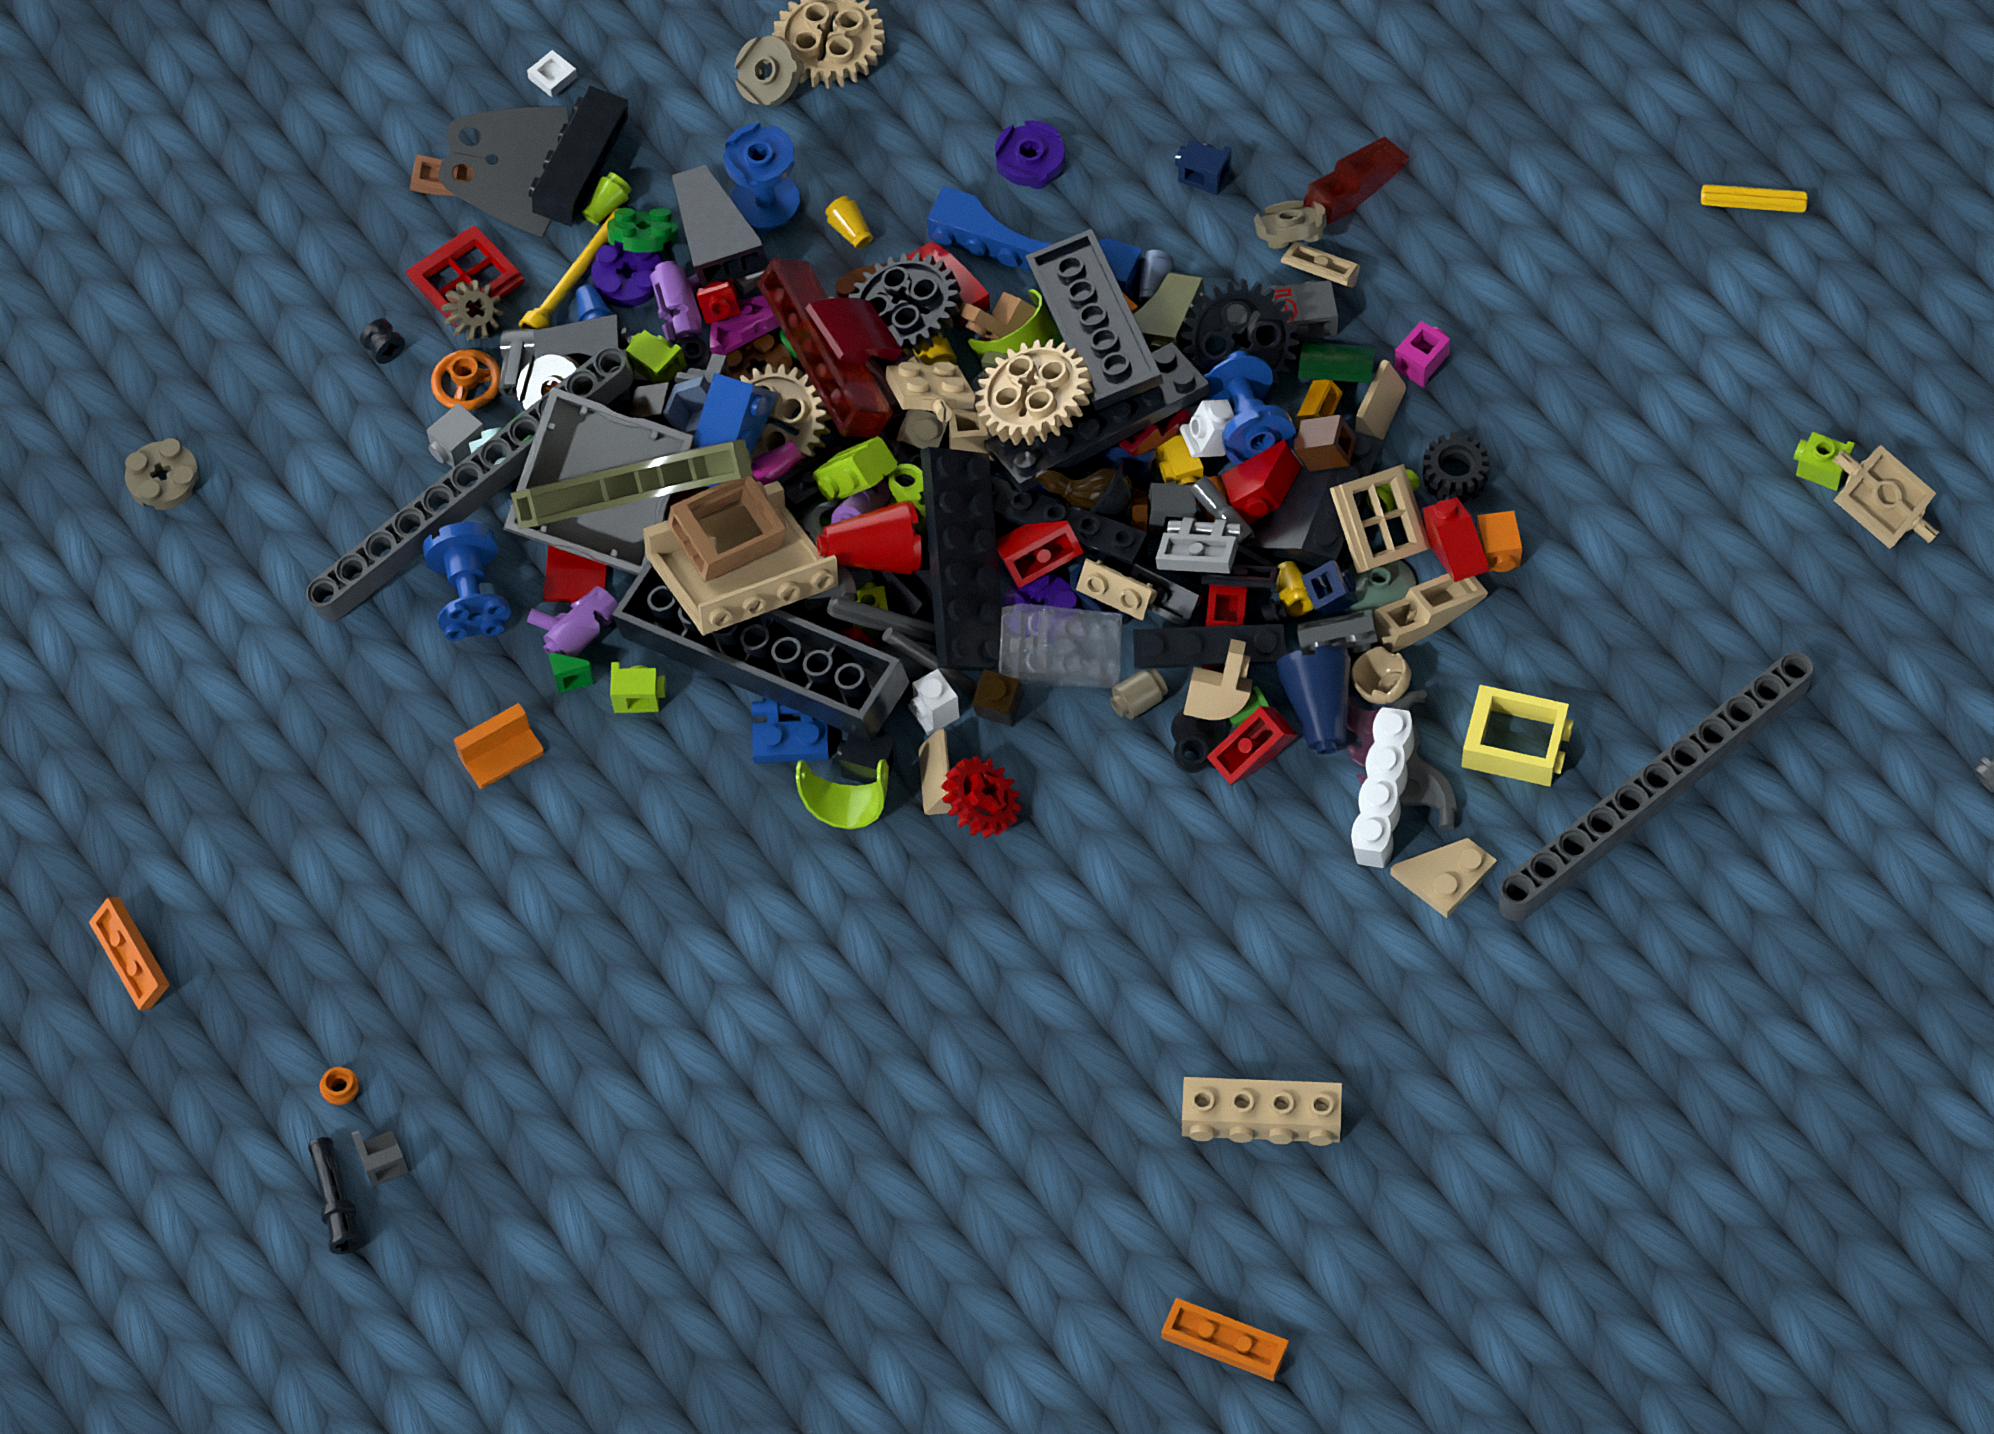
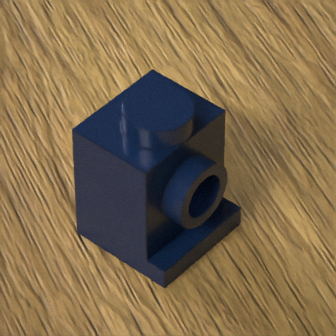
[1175,140,1232,195]
[1302,560,1359,615]

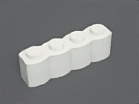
[1351,707,1415,868]

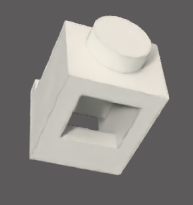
[1180,400,1235,458]
[908,669,959,736]

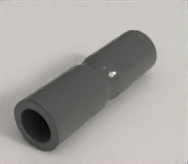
[1189,475,1254,544]

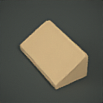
[1281,242,1360,287]
[1355,360,1406,439]
[918,728,952,815]

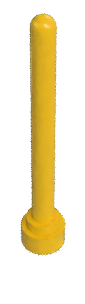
[519,208,620,329]

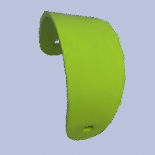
[968,289,1056,360]
[796,759,889,830]

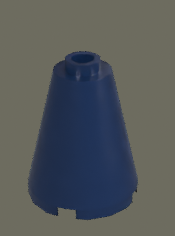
[1276,646,1351,755]

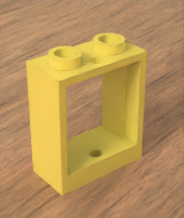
[1461,685,1574,787]

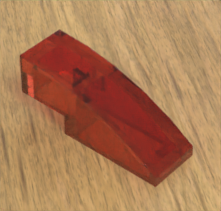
[1304,136,1409,225]

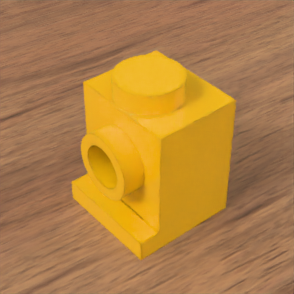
[1154,434,1203,486]

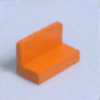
[454,703,544,789]

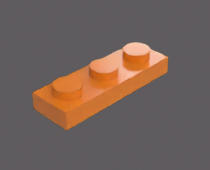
[89,897,170,1010]
[1161,1298,1289,1382]

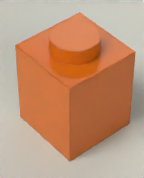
[1476,511,1522,572]

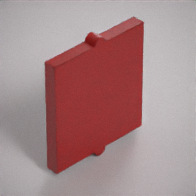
[543,545,608,604]

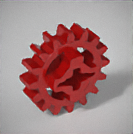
[941,756,1021,838]

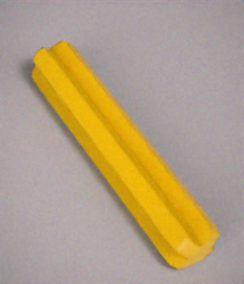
[1700,184,1807,213]

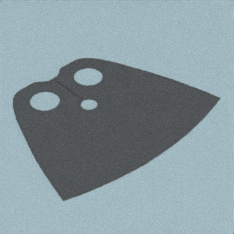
[439,107,569,237]

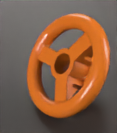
[431,349,501,411]

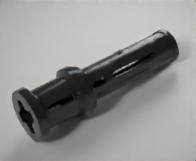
[308,1137,364,1254]

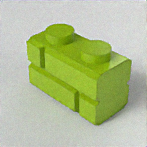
[813,436,898,501]

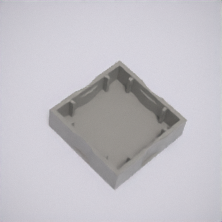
[503,387,693,576]

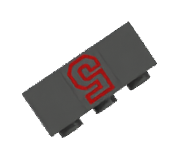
[1226,280,1338,350]

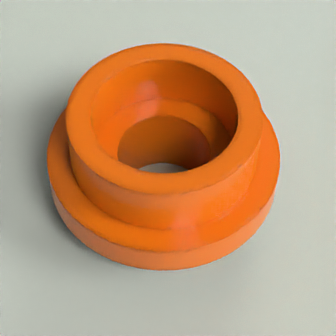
[319,1067,359,1105]

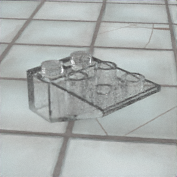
[999,603,1122,688]

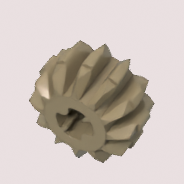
[441,280,503,341]

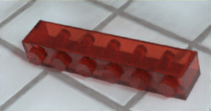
[757,257,893,438]

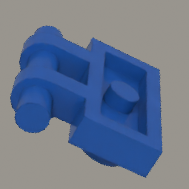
[751,698,829,764]

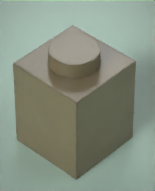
[896,409,948,450]

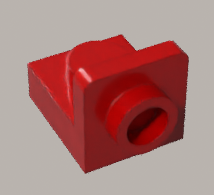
[696,279,741,324]

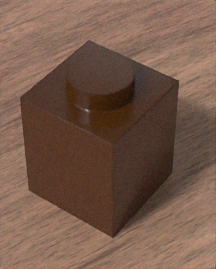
[1294,415,1356,471]

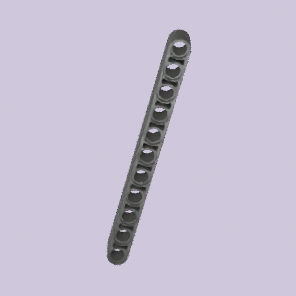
[306,347,634,622]
[1498,651,1813,921]

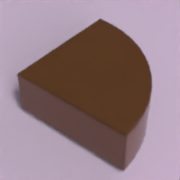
[1131,496,1147,532]

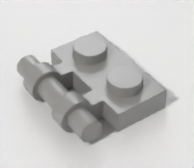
[1155,517,1243,574]

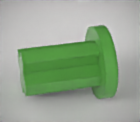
[1229,685,1269,728]

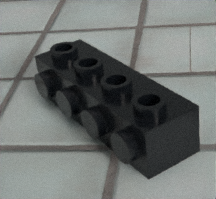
[529,85,628,227]

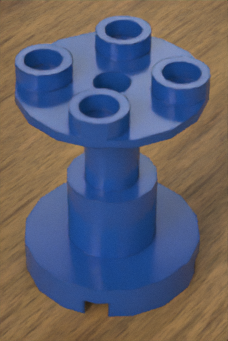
[723,123,800,234]
[1203,351,1296,465]
[422,522,511,641]

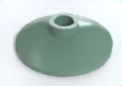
[1346,554,1416,615]

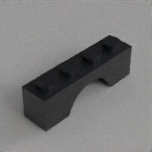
[836,639,933,784]

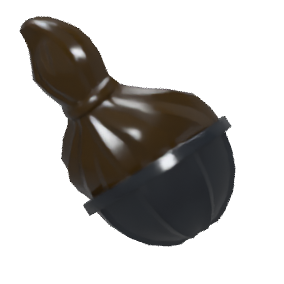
[1035,458,1132,520]

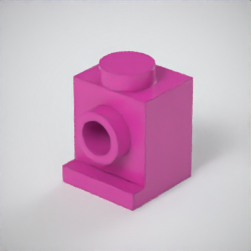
[1394,321,1451,388]

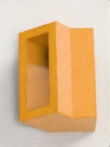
[1296,380,1343,429]

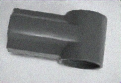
[498,329,540,400]

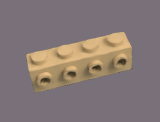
[1182,1077,1342,1146]

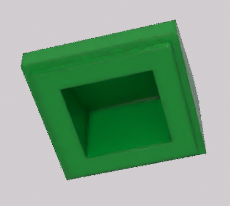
[548,653,594,693]

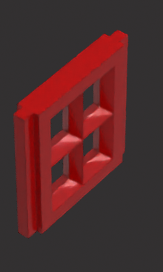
[405,225,525,328]

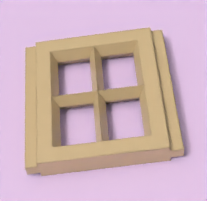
[1330,464,1431,573]

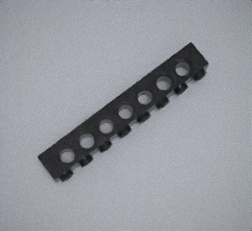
[878,434,1148,577]

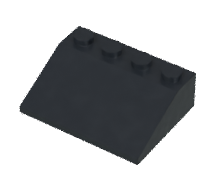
[1240,429,1383,574]

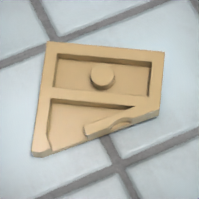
[1390,838,1497,918]

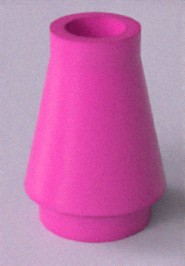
[751,440,804,486]

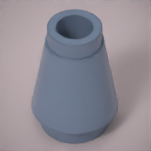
[1138,250,1175,304]

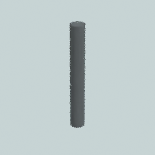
[882,627,977,695]

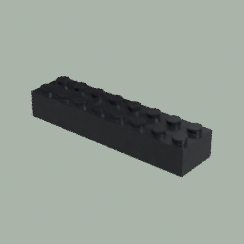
[612,560,910,742]

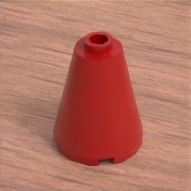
[816,501,921,575]

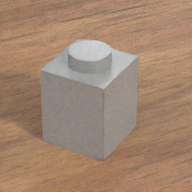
[426,403,485,468]

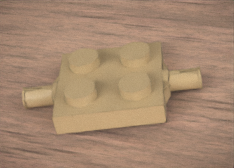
[885,356,975,422]
[1833,445,1939,549]

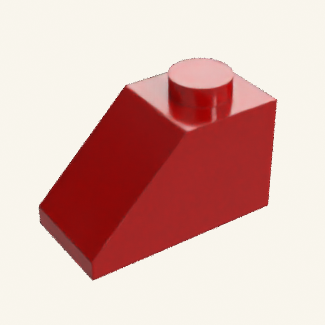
[1221,439,1302,525]
[1423,497,1489,582]
[996,521,1084,588]
[1207,706,1298,785]

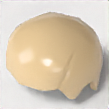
[1350,646,1412,705]

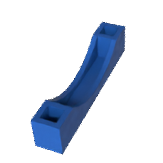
[927,186,1142,298]

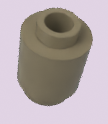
[1110,668,1168,720]

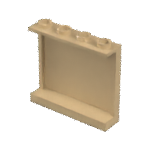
[643,481,838,635]

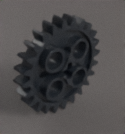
[848,252,963,358]
[1180,278,1299,384]

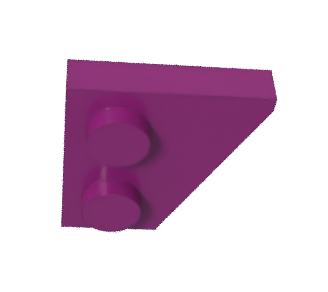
[710,292,784,355]

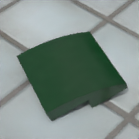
[1298,341,1375,383]

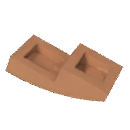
[409,154,488,196]

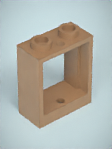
[668,476,787,583]

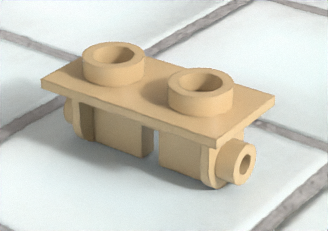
[1076,559,1157,620]

